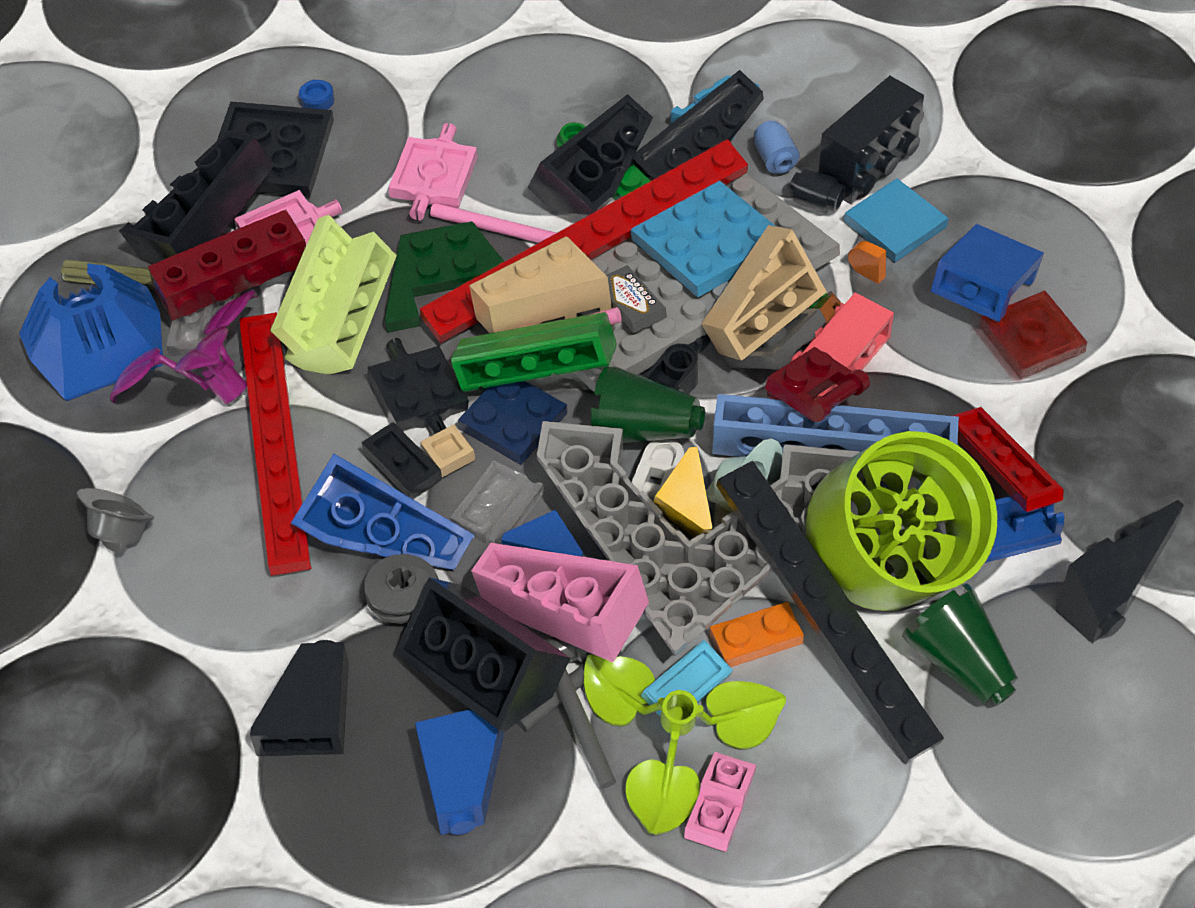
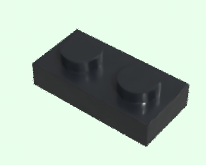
[361,422,442,499]

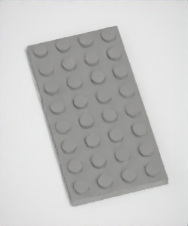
[541,173,840,397]

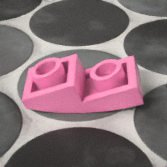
[684,752,756,852]

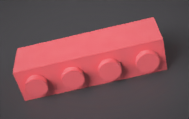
[767,292,894,400]

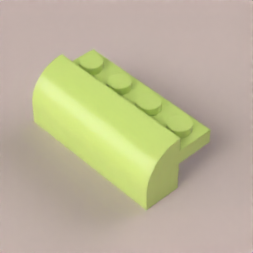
[270,215,397,374]

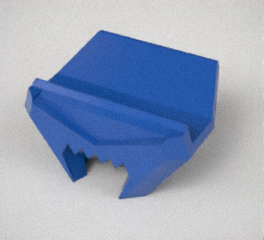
[19,263,163,401]

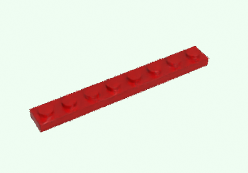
[239,312,312,576]

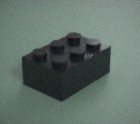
[818,75,924,205]

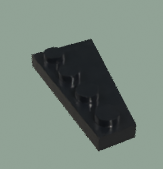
[632,70,764,181]

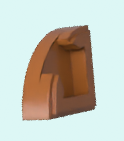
[812,291,841,324]

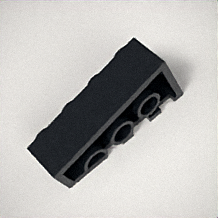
[119,131,274,264]

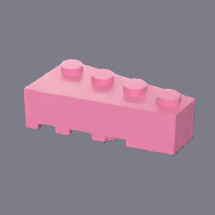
[471,543,649,662]

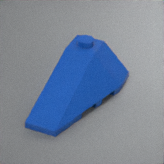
[291,453,475,571]

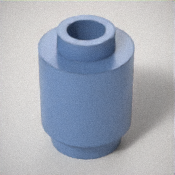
[754,121,800,173]

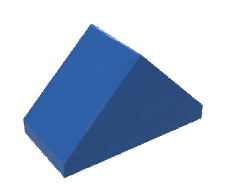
[501,510,583,557]

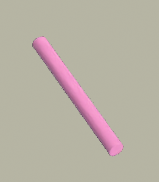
[430,203,556,243]

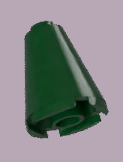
[591,366,706,443]
[902,583,1018,706]

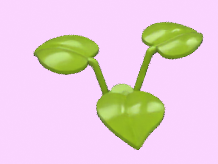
[584,655,786,835]

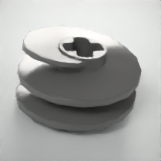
[364,554,439,624]

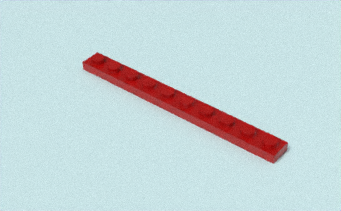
[420,139,749,343]

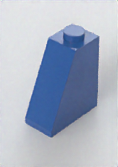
[415,709,505,835]

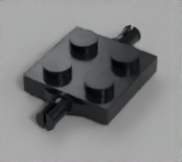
[368,338,469,435]

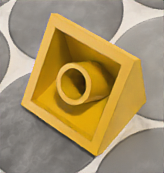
[653,447,712,538]

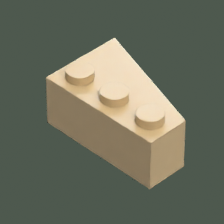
[701,225,827,361]
[469,236,612,333]

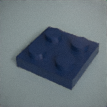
[458,381,567,465]

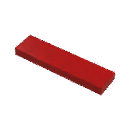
[952,407,1064,512]

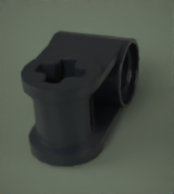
[643,344,698,394]

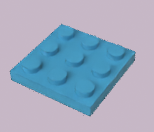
[631,181,775,297]

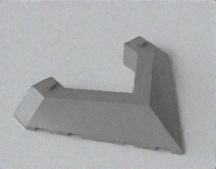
[537,421,864,656]

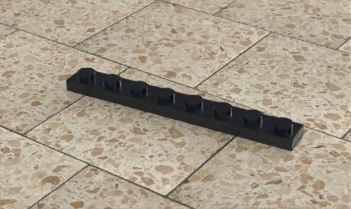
[716,460,944,764]

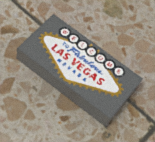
[606,265,667,333]

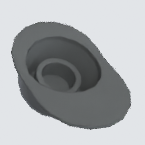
[76,488,154,553]

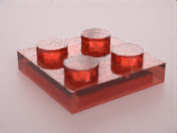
[979,290,1088,379]

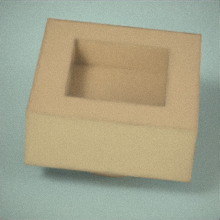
[420,424,475,477]

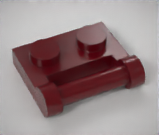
[764,347,870,422]

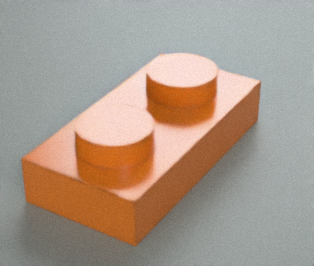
[709,601,804,667]

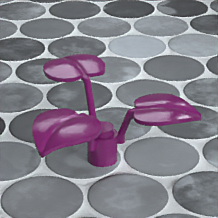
[110,290,258,404]

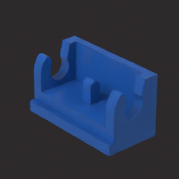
[985,496,1064,563]

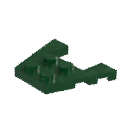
[385,221,505,333]

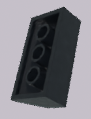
[395,577,570,731]

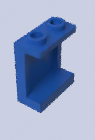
[930,224,1044,322]

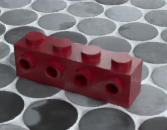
[148,209,306,321]

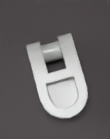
[632,439,684,500]

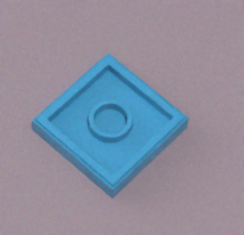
[844,178,949,262]

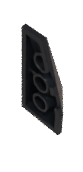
[527,94,653,215]
[1055,500,1184,644]

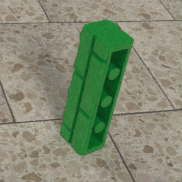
[451,312,617,392]

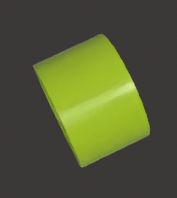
[806,431,997,611]

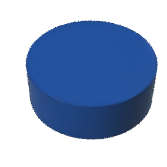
[299,80,335,110]

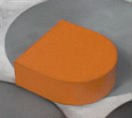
[848,241,886,284]

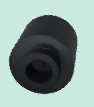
[789,167,846,213]

